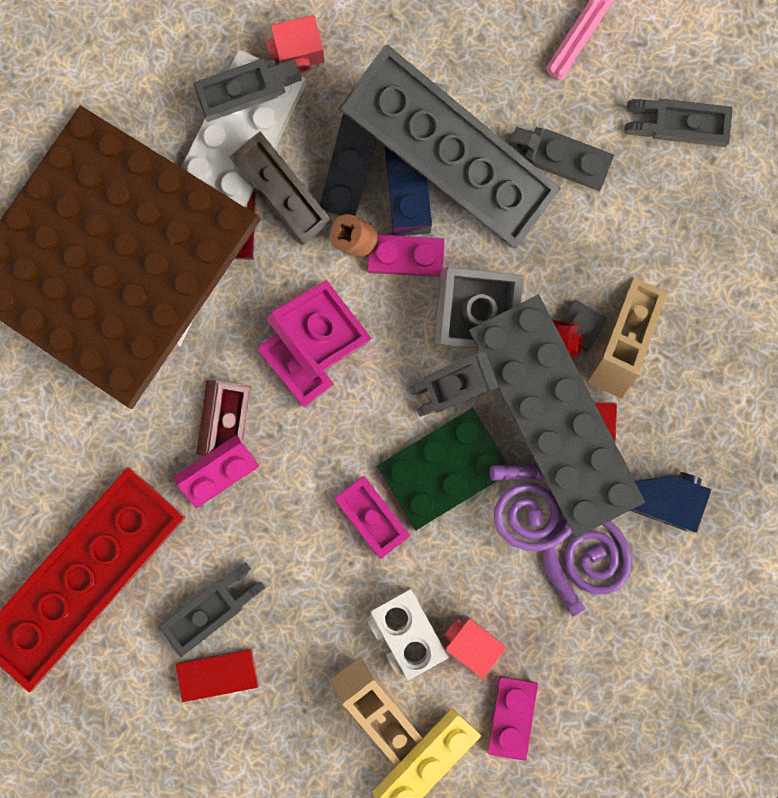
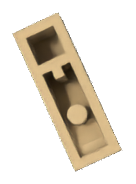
[587,277,667,399]
[330,656,423,767]

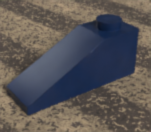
[384,146,432,236]
[630,472,712,533]

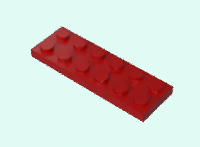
[0,467,186,693]

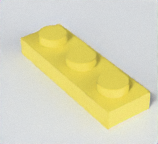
[372,708,481,798]

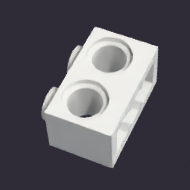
[368,587,449,681]

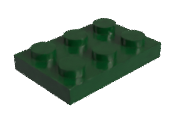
[377,407,508,531]

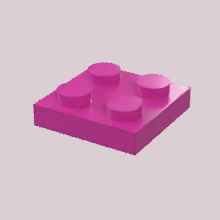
[266,280,372,380]

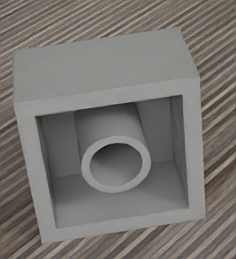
[434,267,523,348]

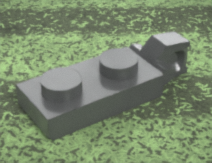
[193,58,302,122]
[509,127,614,191]

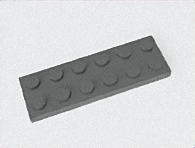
[338,45,561,248]
[469,294,646,538]

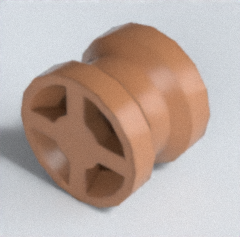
[330,214,377,257]

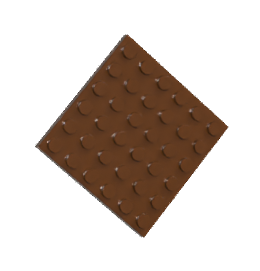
[0,105,261,409]

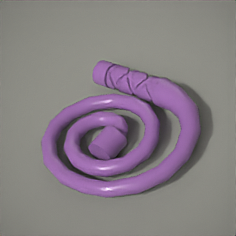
[490,463,571,551]
[543,518,632,617]

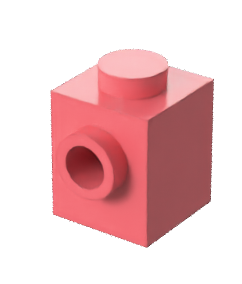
[267,15,325,74]
[443,615,507,679]

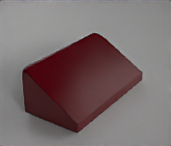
[196,380,251,456]

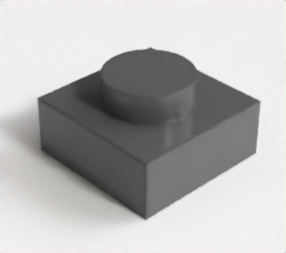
[562,300,608,352]

